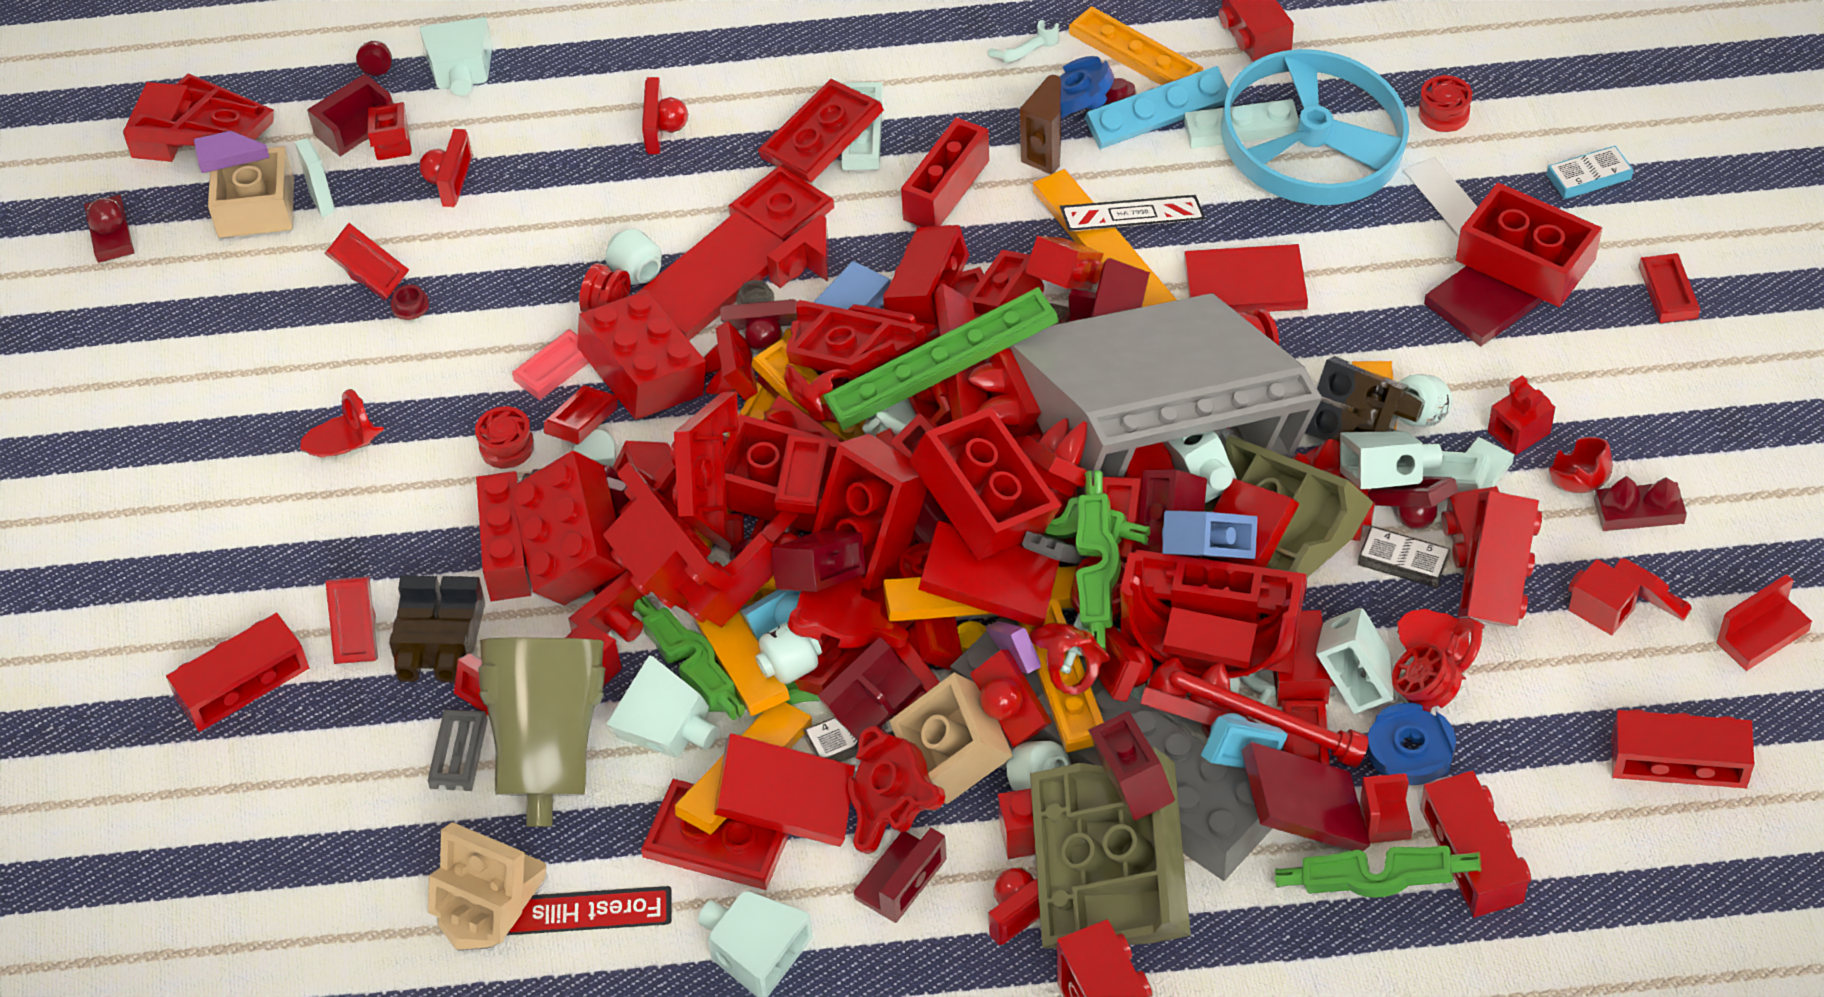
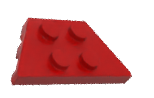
[786,300,927,377]

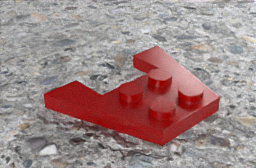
[126,73,274,146]
[670,391,744,554]

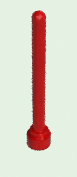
[1169,670,1368,768]

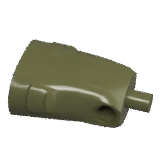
[478,637,605,827]

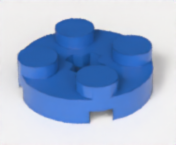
[1059,56,1114,118]
[1367,703,1456,785]

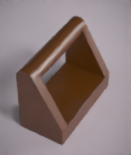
[1020,75,1061,174]

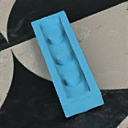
[1085,66,1229,150]

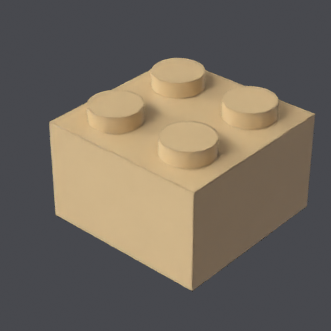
[208,146,294,238]
[889,673,1013,804]

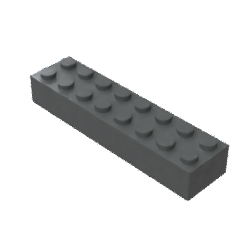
[950,617,1273,881]

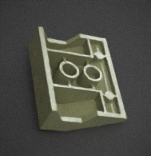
[1204,435,1373,578]
[1030,747,1191,949]

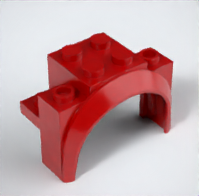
[603,456,778,628]
[1120,550,1307,678]

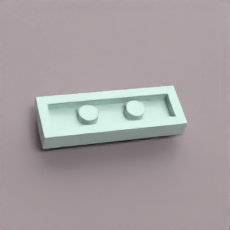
[842,82,883,170]
[1184,99,1299,149]

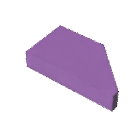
[194,131,270,173]
[985,621,1041,674]

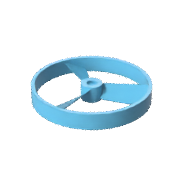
[1221,49,1409,205]

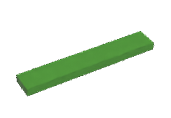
[823,287,1059,431]

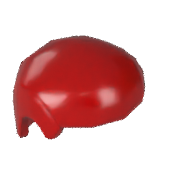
[1549,437,1613,493]

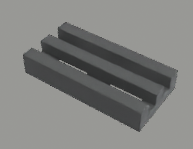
[1022,531,1090,565]
[427,709,488,791]

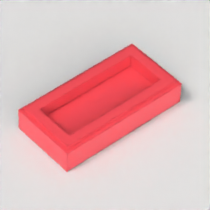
[512,329,589,401]

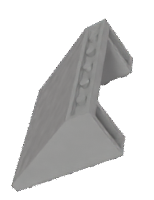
[1008,293,1322,498]

